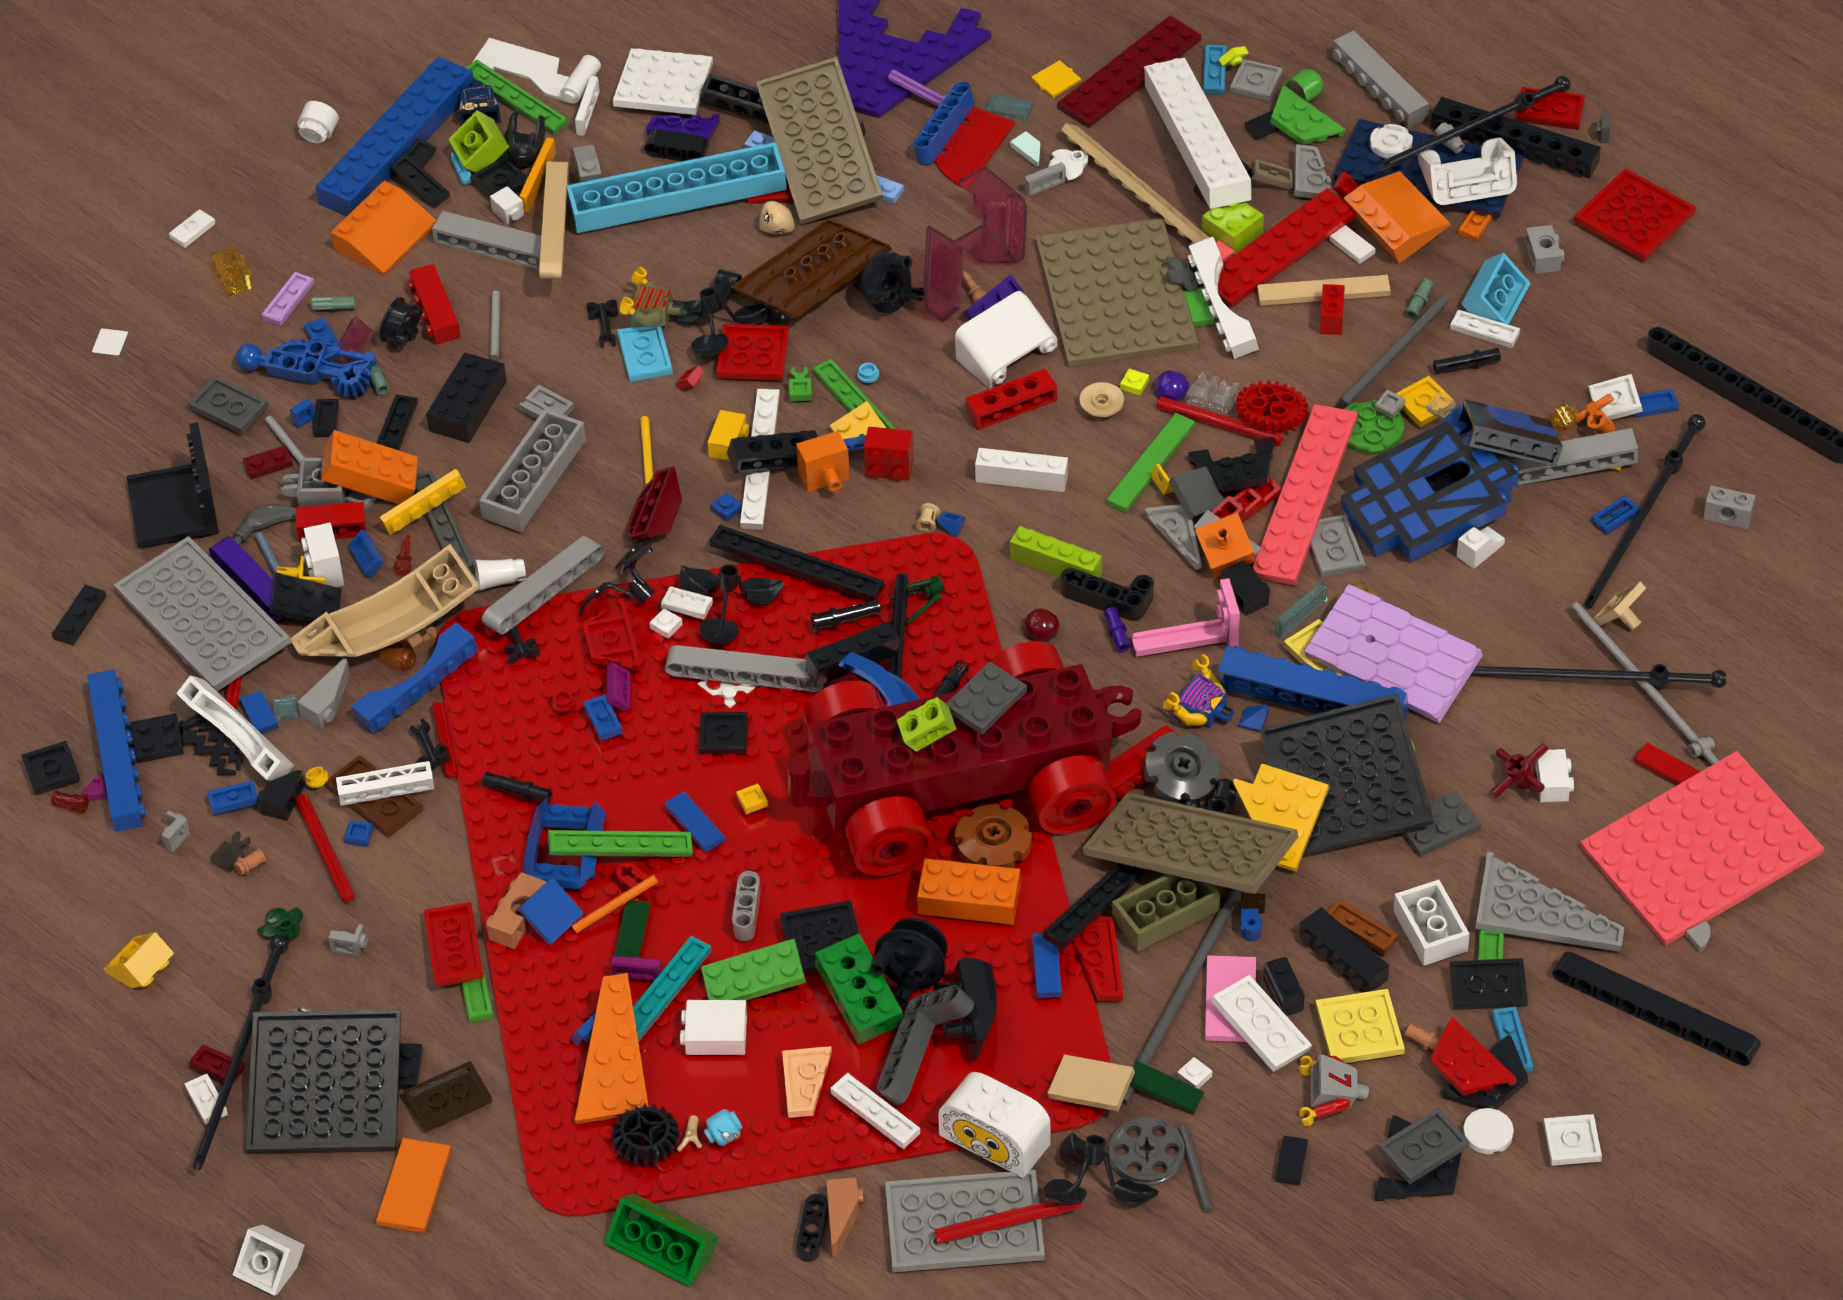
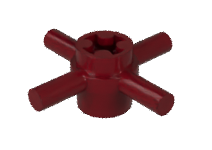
[1491,743,1549,798]

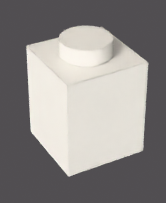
[490,186,524,225]

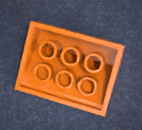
[1344,171,1451,264]
[331,181,437,276]

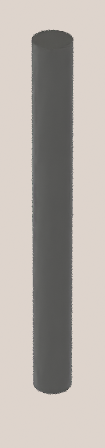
[1178,1125,1213,1213]

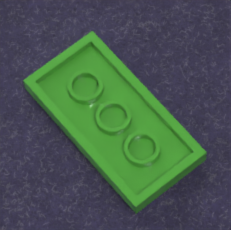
[701,939,806,1000]

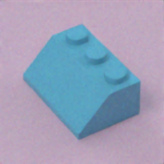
[1461,253,1531,325]

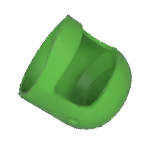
[1284,69,1324,102]

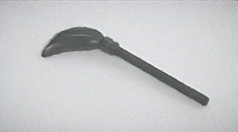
[216,504,296,570]

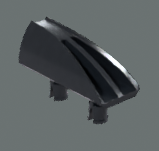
[933,957,997,1061]

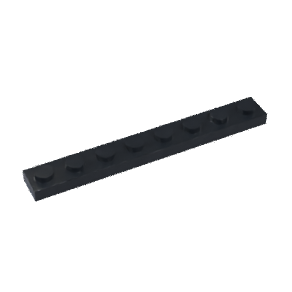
[710,525,884,601]

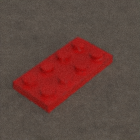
[424,902,484,987]

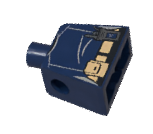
[459,81,501,126]

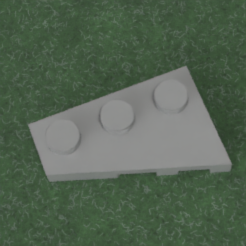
[1294,144,1338,198]

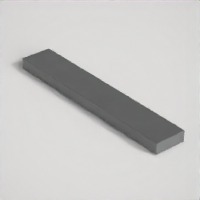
[415,470,475,571]

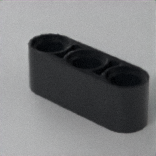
[644,129,709,162]

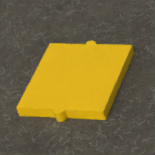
[1031,60,1082,98]

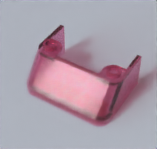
[955,166,1027,263]

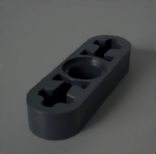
[796,1194,828,1262]

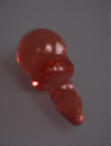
[393,535,412,576]

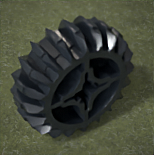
[612,1103,680,1167]

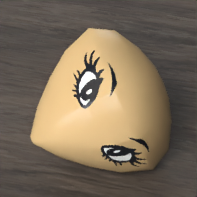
[759,201,795,235]

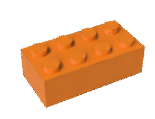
[321,430,418,504]
[917,859,1021,925]

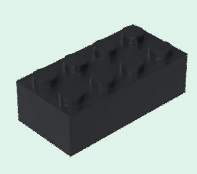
[426,352,507,443]

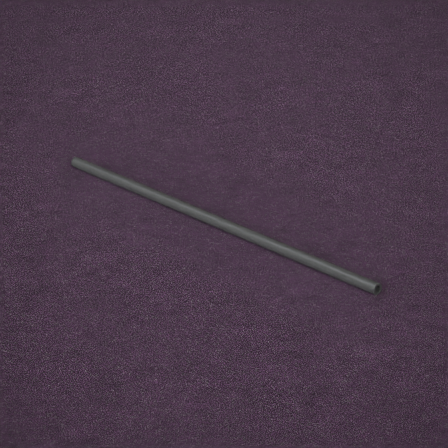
[1122,889,1244,1105]

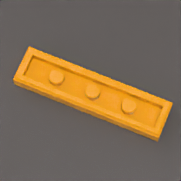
[519,137,556,213]

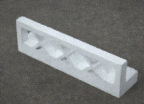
[336,761,434,806]

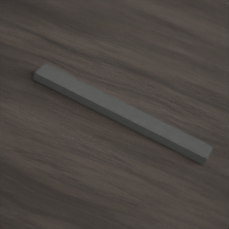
[1335,294,1449,409]

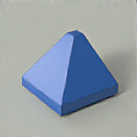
[937,512,965,537]
[1239,705,1269,732]

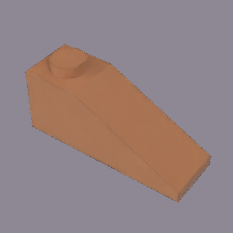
[826,1177,864,1258]

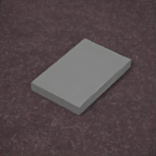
[1310,514,1366,578]

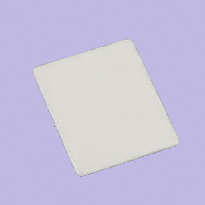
[92,328,128,355]

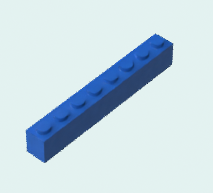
[87,670,146,832]

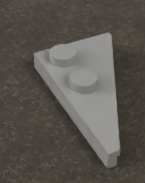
[1145,504,1201,570]

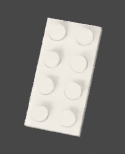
[1211,975,1312,1072]

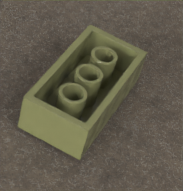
[1112,874,1220,952]

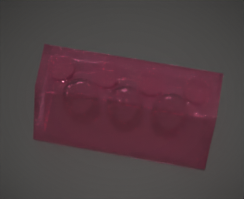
[923,225,963,322]

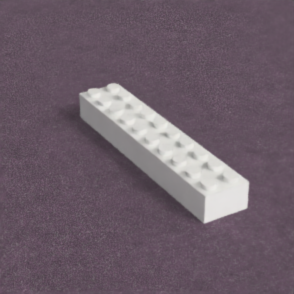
[1144,57,1251,209]

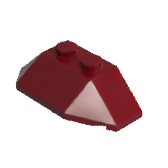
[624,466,682,541]

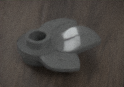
[1166,257,1198,290]

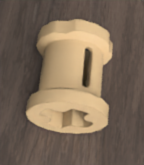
[916,503,940,533]

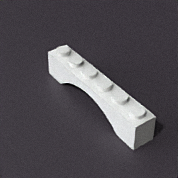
[1188,237,1259,359]
[176,675,294,781]

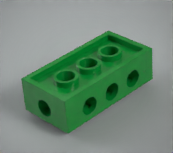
[815,934,903,1045]

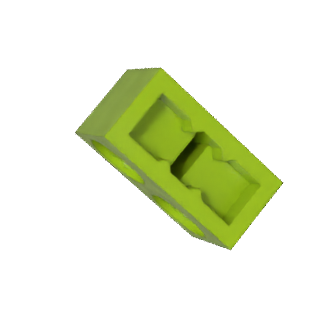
[897,697,956,752]

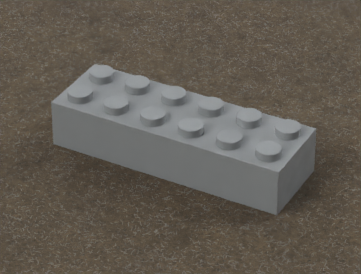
[479,409,586,532]

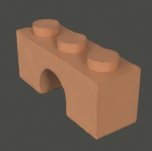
[486,872,546,949]

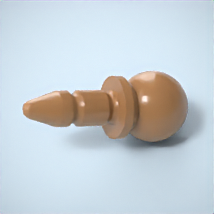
[962,271,987,304]

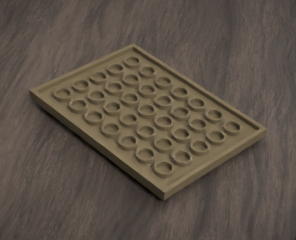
[1036,218,1198,367]

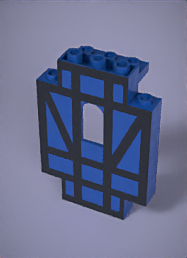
[1341,420,1520,562]

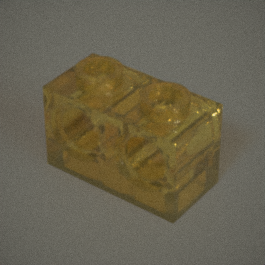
[211,246,253,297]

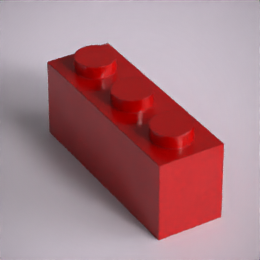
[296,502,367,542]

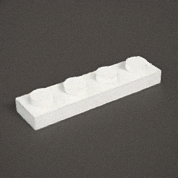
[830,1073,920,1149]

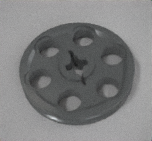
[1109,1117,1185,1186]

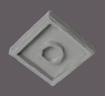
[1230,59,1283,102]

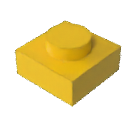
[736,784,768,814]

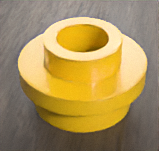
[306,767,329,788]

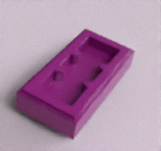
[607,662,630,712]
[611,956,662,981]

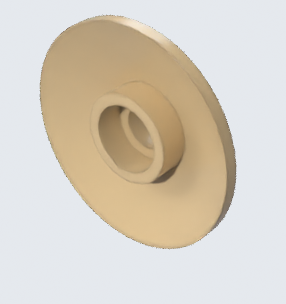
[1080,382,1124,417]

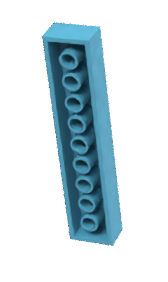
[566,142,787,233]

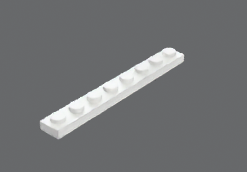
[740,389,780,530]

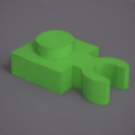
[789,367,812,401]

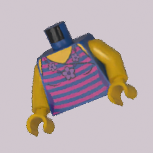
[1163,654,1234,728]

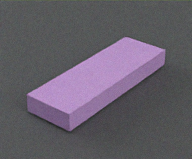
[261,272,314,327]

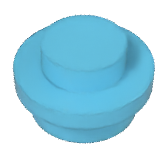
[857,363,879,383]

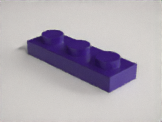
[963,275,1024,320]

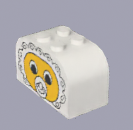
[939,1072,1051,1178]

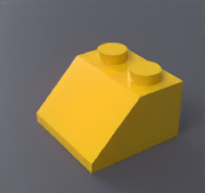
[103,932,174,988]

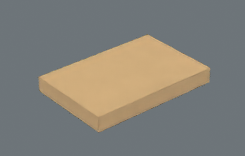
[1047,1054,1135,1111]

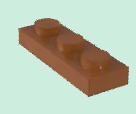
[1327,899,1398,956]

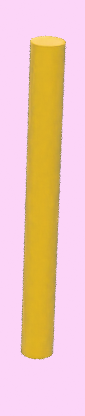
[640,416,653,486]

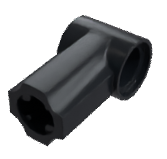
[713,269,742,310]

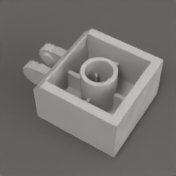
[281,458,347,507]

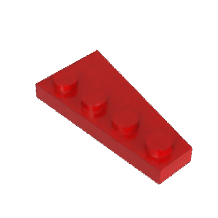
[1073,916,1123,1001]

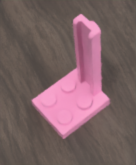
[1131,578,1240,657]

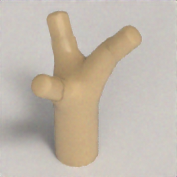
[677,1115,702,1152]

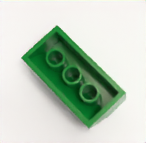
[604,1194,719,1286]

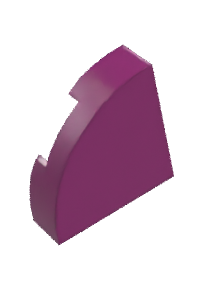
[82,775,107,802]

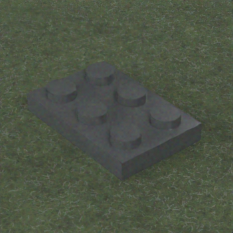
[188,375,269,435]
[946,662,1027,735]
[1401,791,1481,857]
[1378,1108,1470,1184]

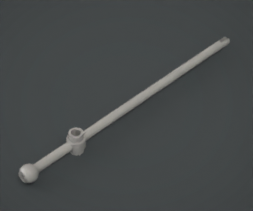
[1572,602,1720,766]

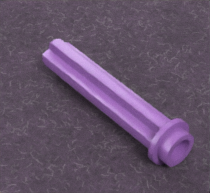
[888,70,946,106]

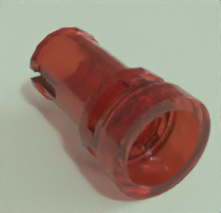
[51,791,89,814]

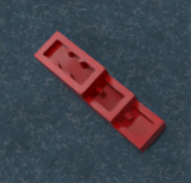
[1211,477,1282,523]

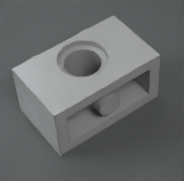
[1525,225,1564,274]
[1703,485,1756,530]

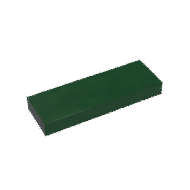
[614,900,651,958]
[1129,1061,1204,1115]

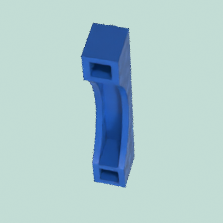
[351,622,478,735]

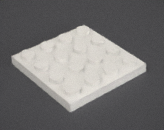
[613,48,713,115]

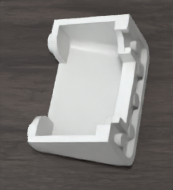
[1418,138,1517,205]
[955,291,1057,389]

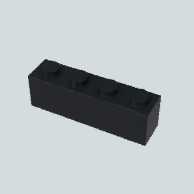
[805,621,900,687]
[1300,907,1389,993]

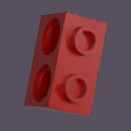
[1320,284,1345,335]

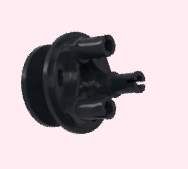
[870,917,948,1006]

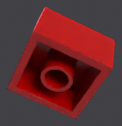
[864,426,914,481]

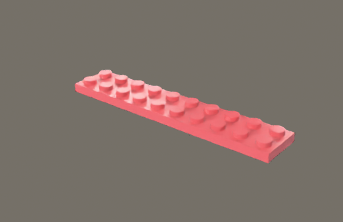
[1253,404,1358,586]

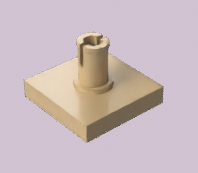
[1593,581,1646,631]

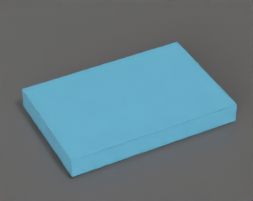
[617,326,673,382]

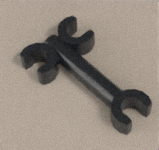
[586,299,619,348]
[504,626,540,664]
[410,718,452,772]

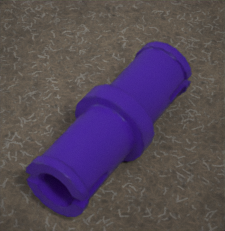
[1103,607,1131,653]

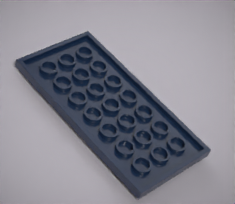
[1334,119,1524,218]

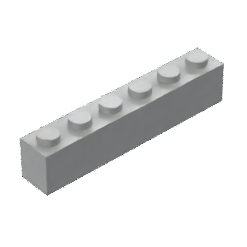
[1332,30,1429,129]
[432,211,541,270]
[1508,428,1638,486]

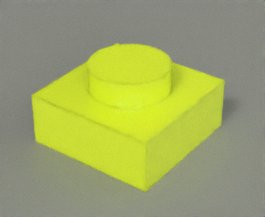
[1219,46,1249,67]
[1120,369,1149,396]

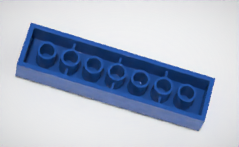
[1218,646,1409,721]

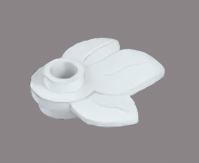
[1049,149,1088,181]

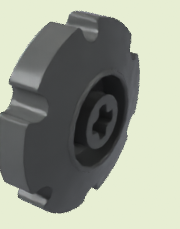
[1143,732,1220,803]

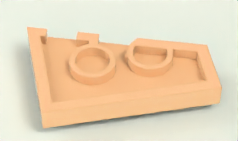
[782,1046,832,1118]

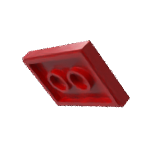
[1515,87,1585,130]

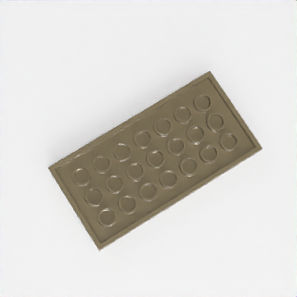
[756,57,883,225]
[1083,792,1298,894]

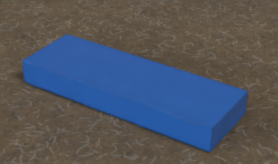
[665,792,725,853]
[1032,933,1062,998]

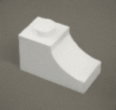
[1457,526,1505,569]

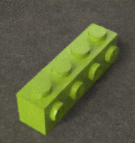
[1010,526,1102,578]

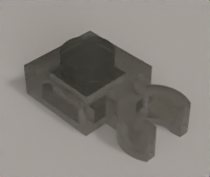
[210,831,251,872]

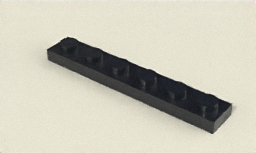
[1043,863,1145,950]

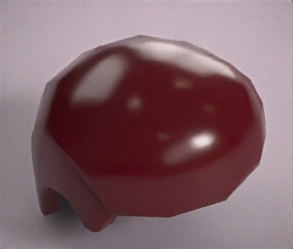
[1022,608,1060,641]

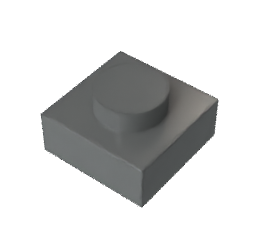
[1596,113,1610,143]

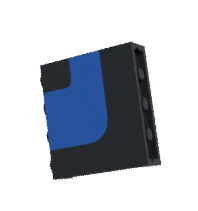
[1458,399,1563,467]

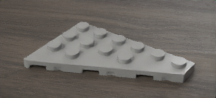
[1475,852,1624,952]

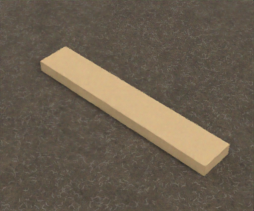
[1257,275,1391,306]

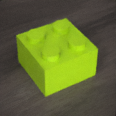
[448,110,509,173]
[1202,202,1264,254]

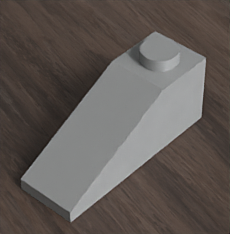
[573,144,602,183]
[298,658,350,729]

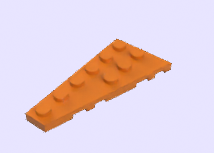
[575,973,648,1124]

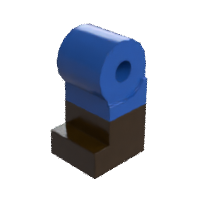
[1240,893,1265,942]

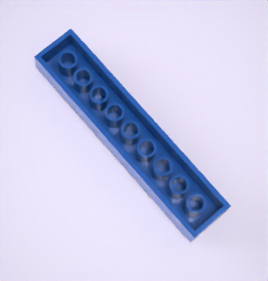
[315,56,474,217]

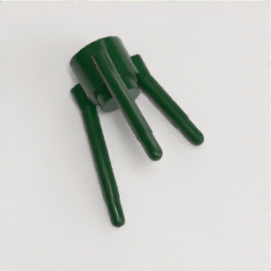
[891,576,945,625]

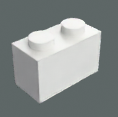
[1535,749,1574,802]

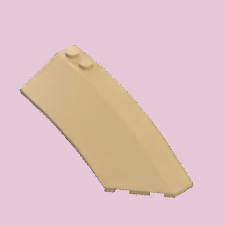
[290,544,480,657]

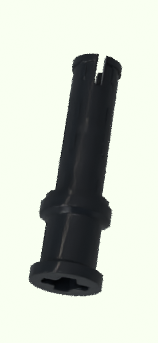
[810,599,881,633]

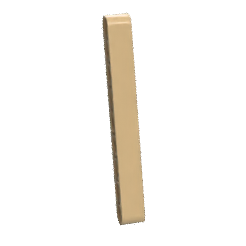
[539,161,568,279]

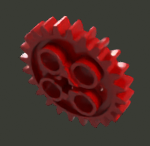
[1235,380,1308,434]

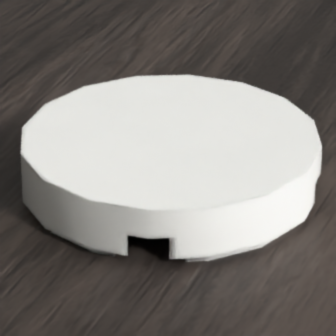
[1370,124,1413,158]
[1463,1108,1514,1155]

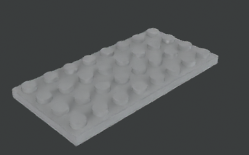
[114,536,291,691]

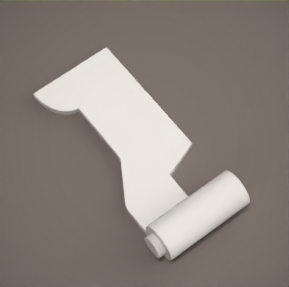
[472,38,601,104]

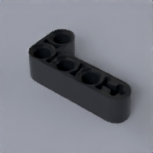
[1061,568,1154,621]

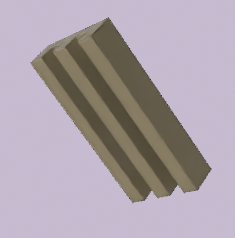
[1251,159,1294,190]

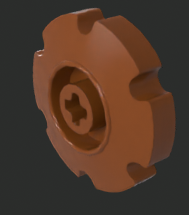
[955,804,1032,868]

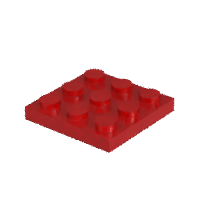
[716,324,789,381]

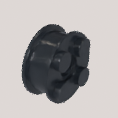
[379,297,423,349]

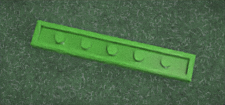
[466,59,568,136]
[813,359,895,429]
[1107,413,1195,513]
[548,830,693,857]

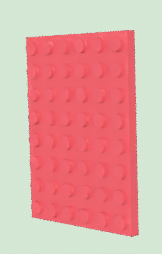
[1580,751,1824,946]

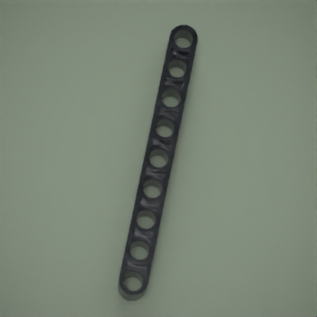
[1552,952,1761,1066]

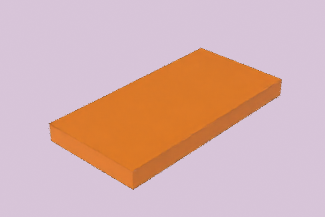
[376,1138,452,1233]

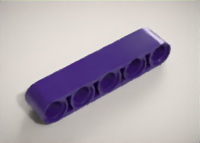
[209,536,285,623]

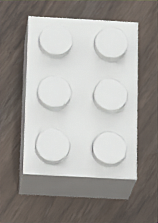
[1393,880,1470,966]

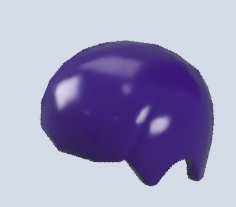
[1153,370,1189,401]

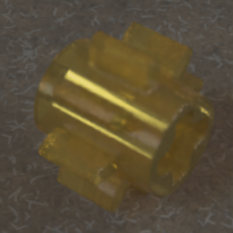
[1550,402,1579,430]

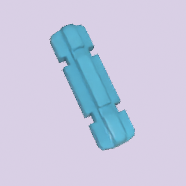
[451,152,472,185]

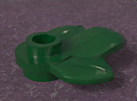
[257,908,303,941]

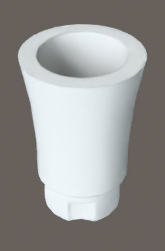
[475,559,526,591]

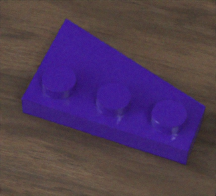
[647,114,720,142]

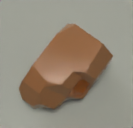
[400,624,437,657]

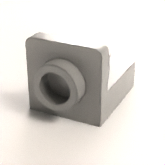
[162,810,190,853]
[328,924,368,957]

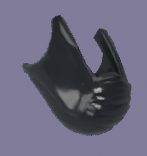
[504,112,545,166]

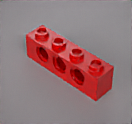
[966,368,1057,431]

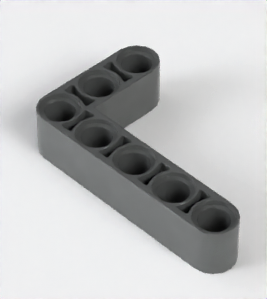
[877,985,975,1106]

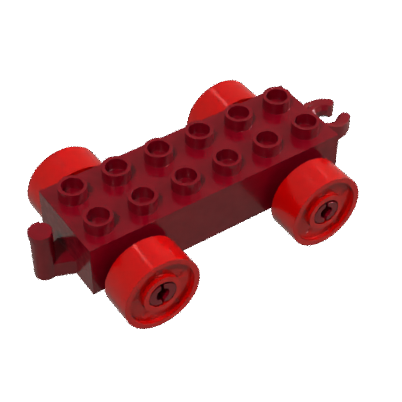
[787,641,1142,876]

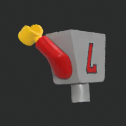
[1299,1054,1369,1127]

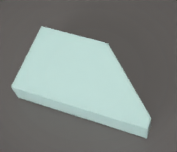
[1010,131,1040,167]

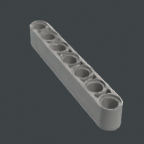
[482,536,605,634]
[665,645,824,692]

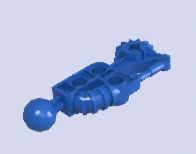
[236,338,377,399]

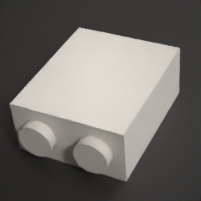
[680,1000,747,1055]

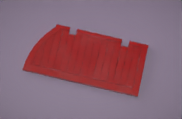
[933,107,1015,190]

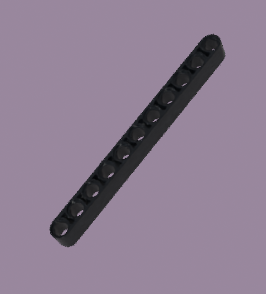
[1646,327,1843,463]

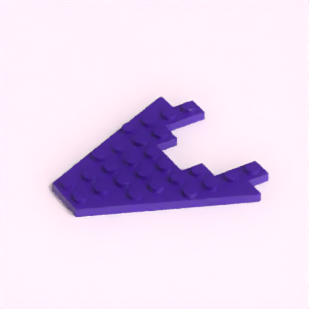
[839,0,991,118]

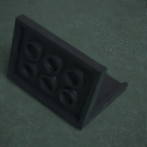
[126,422,219,548]

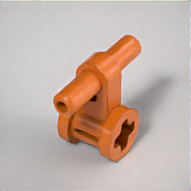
[1572,393,1615,434]

